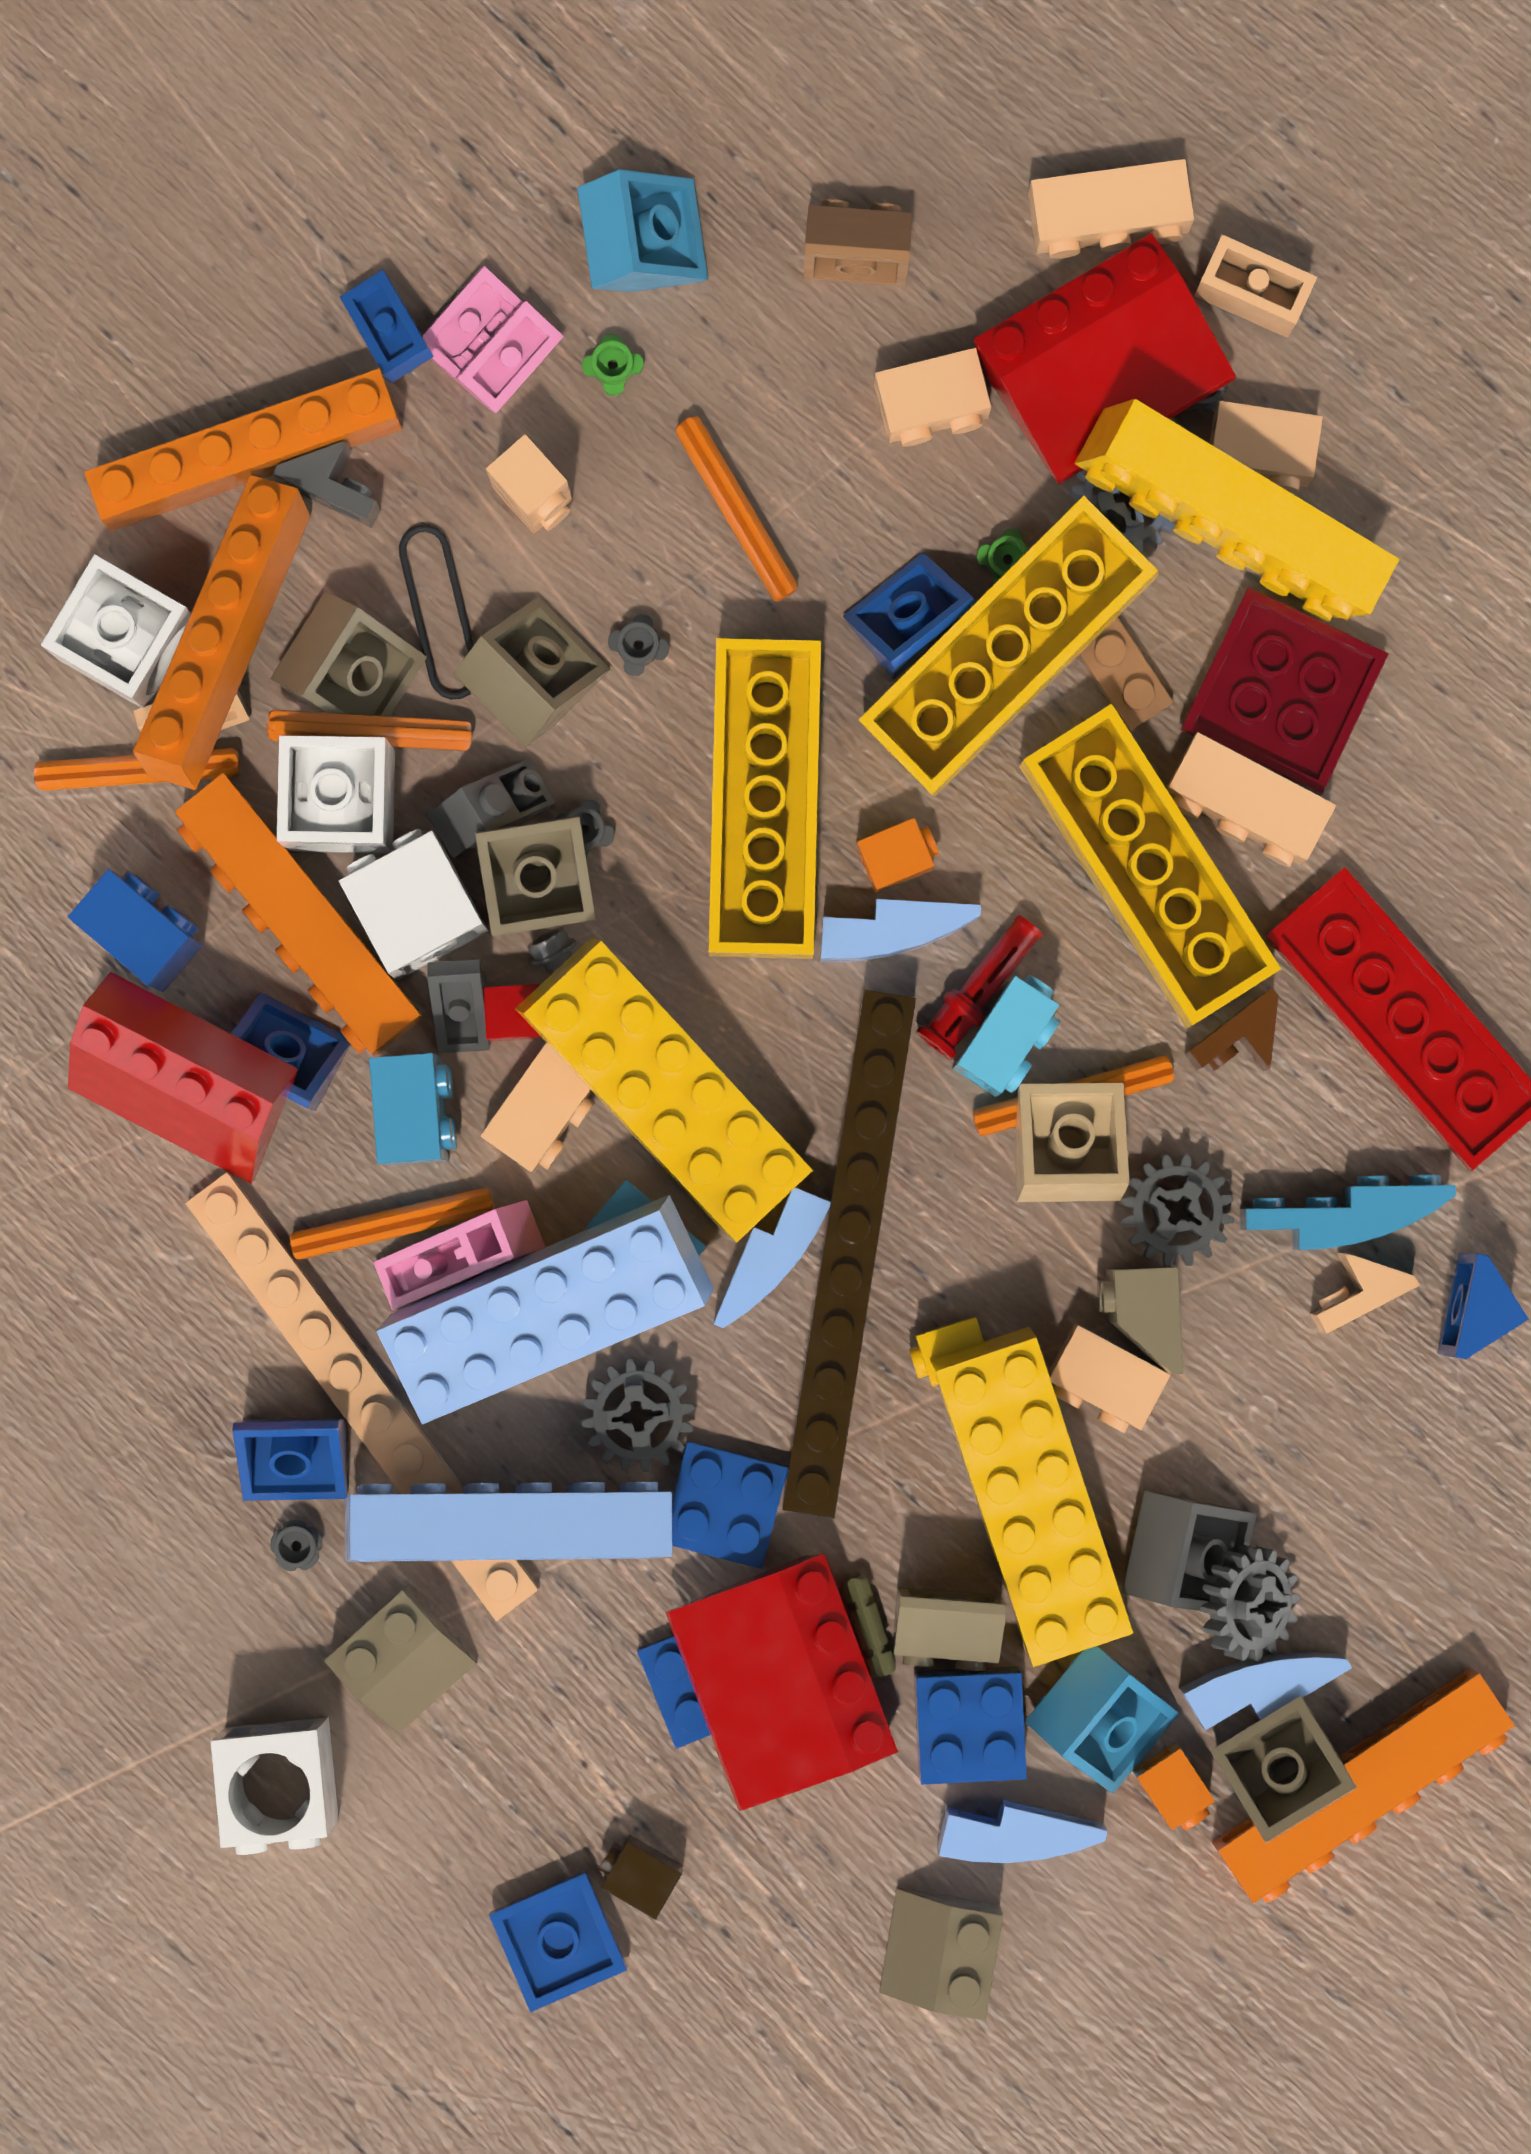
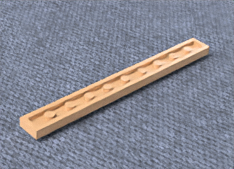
[185,1172,539,1622]

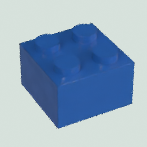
[67,869,204,992]
[914,1666,1027,1785]

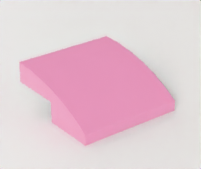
[422,266,564,414]

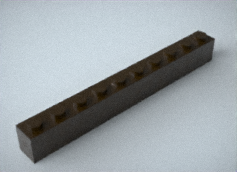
[782,990,916,1518]

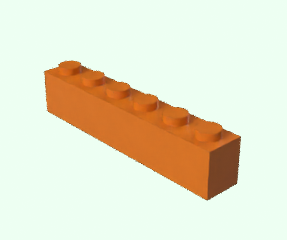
[84,368,402,532]
[133,475,310,790]
[175,773,425,1057]
[1212,1668,1515,1904]

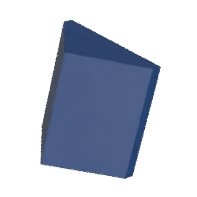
[843,553,976,679]
[231,992,351,1111]
[1437,1253,1529,1360]
[232,1417,348,1501]

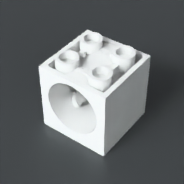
[41,554,191,708]
[277,736,395,853]
[339,829,489,981]
[210,1717,339,1855]

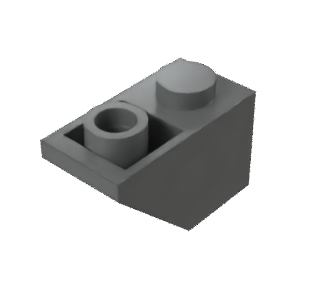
[427,758,556,859]

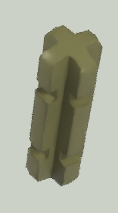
[841,1575,896,1678]

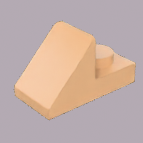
[1310,1253,1420,1334]

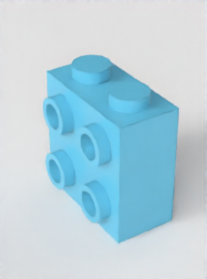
[953,974,1061,1097]

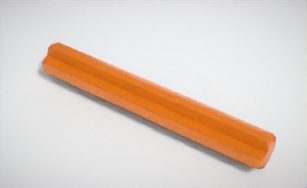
[675,415,797,602]
[266,709,472,751]
[34,748,240,791]
[973,1055,1174,1136]
[290,1188,494,1260]

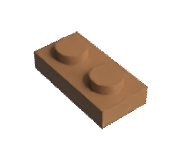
[1078,617,1174,732]

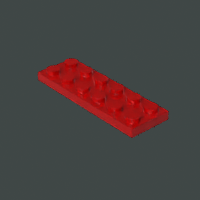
[1264,867,1531,1171]

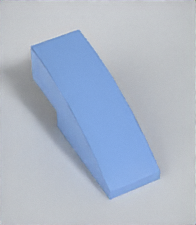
[820,899,981,962]
[714,1188,831,1328]
[1179,1652,1352,1730]
[937,1799,1108,1863]

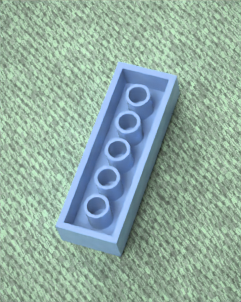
[376,1195,714,1424]
[345,1482,672,1562]

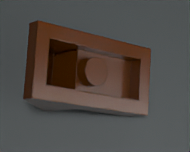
[1185,988,1279,1071]

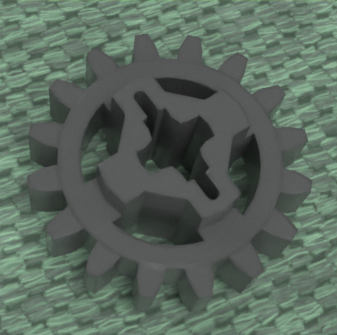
[1120,1154,1234,1267]
[581,1359,695,1472]
[1200,1545,1300,1662]

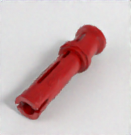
[916,915,1044,1060]

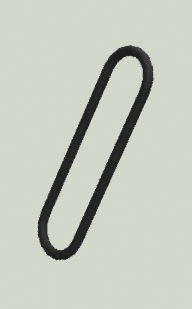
[399,525,474,700]

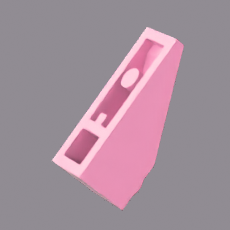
[373,1200,545,1310]

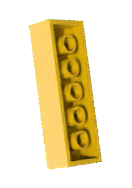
[1074,399,1400,622]
[859,496,1159,796]
[709,638,821,959]
[1019,704,1281,1029]
[515,937,813,1243]
[930,1327,1133,1667]

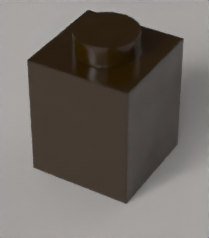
[598,1834,683,1920]

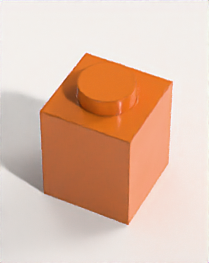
[856,818,939,894]
[1132,1742,1216,1830]

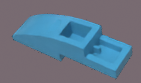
[1240,1175,1456,1250]

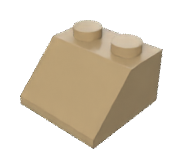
[1015,1083,1129,1202]

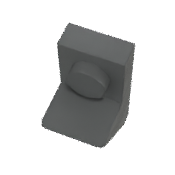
[273,441,380,528]
[427,959,490,1053]

